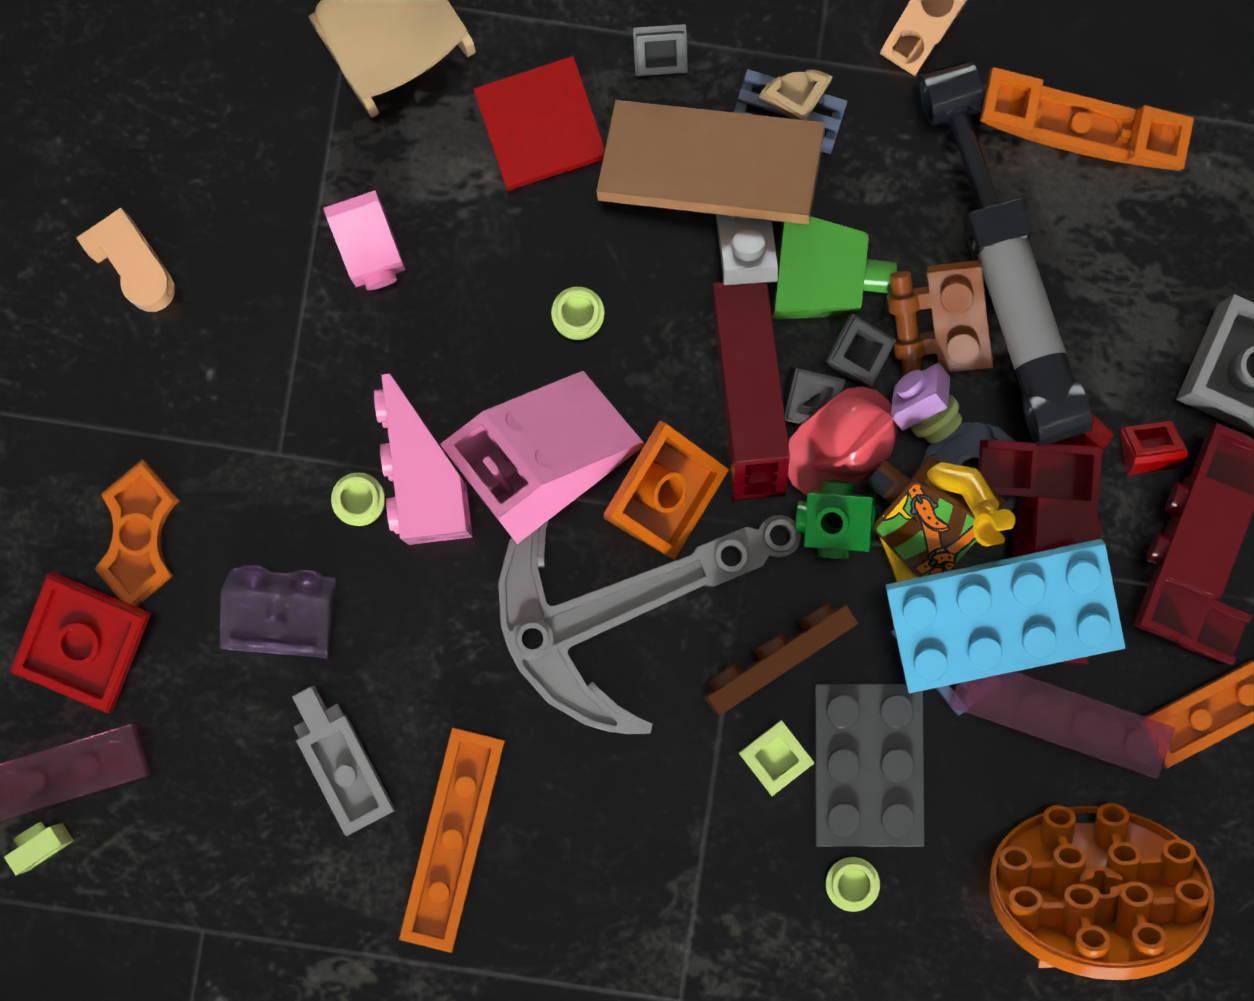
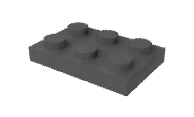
[814,684,924,847]

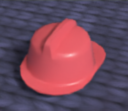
[788,386,898,495]

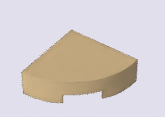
[759,70,832,120]

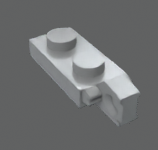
[292,686,395,836]

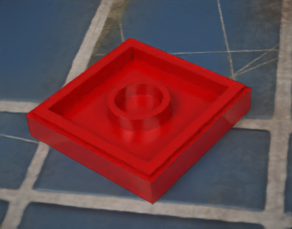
[473,56,605,191]
[10,572,151,713]

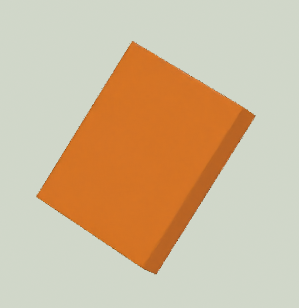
[604,421,729,560]

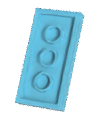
[885,539,1125,693]

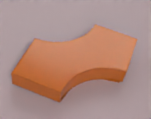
[95,460,180,607]

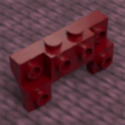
[1133,423,1254,665]
[978,440,1102,664]

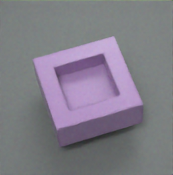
[891,362,950,431]

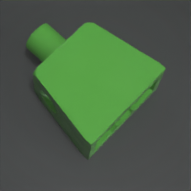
[771,216,897,320]

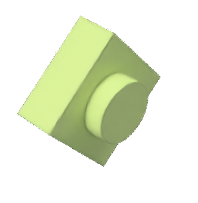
[738,720,814,796]
[4,822,74,875]

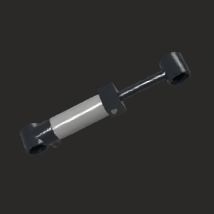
[918,60,1093,446]

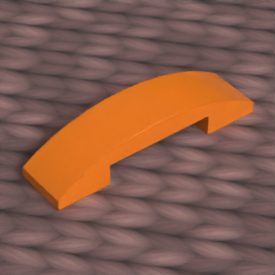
[980,67,1194,171]

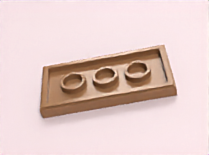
[596,100,825,225]

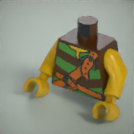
[865,458,1016,582]

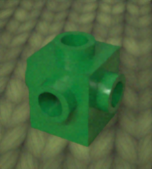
[796,480,877,559]

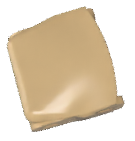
[308,0,476,118]

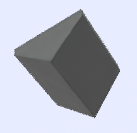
[632,24,688,76]
[826,314,896,386]

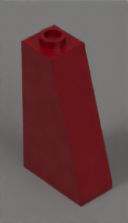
[712,282,790,501]

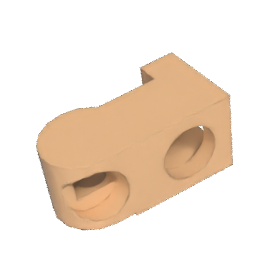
[880,0,967,76]
[77,208,175,312]

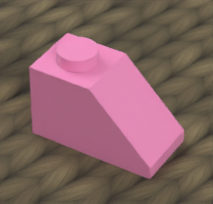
[323,190,406,290]

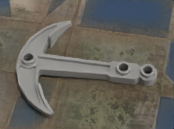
[498,515,801,734]

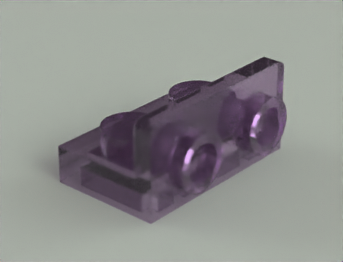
[220,565,336,658]

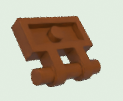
[887,260,993,376]

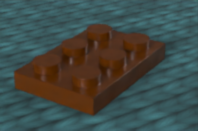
[704,603,859,716]

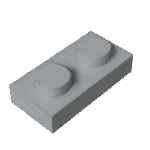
[716,214,778,285]

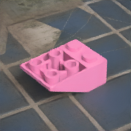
[440,371,645,544]
[374,374,473,545]

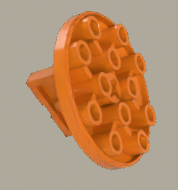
[989,803,1215,980]

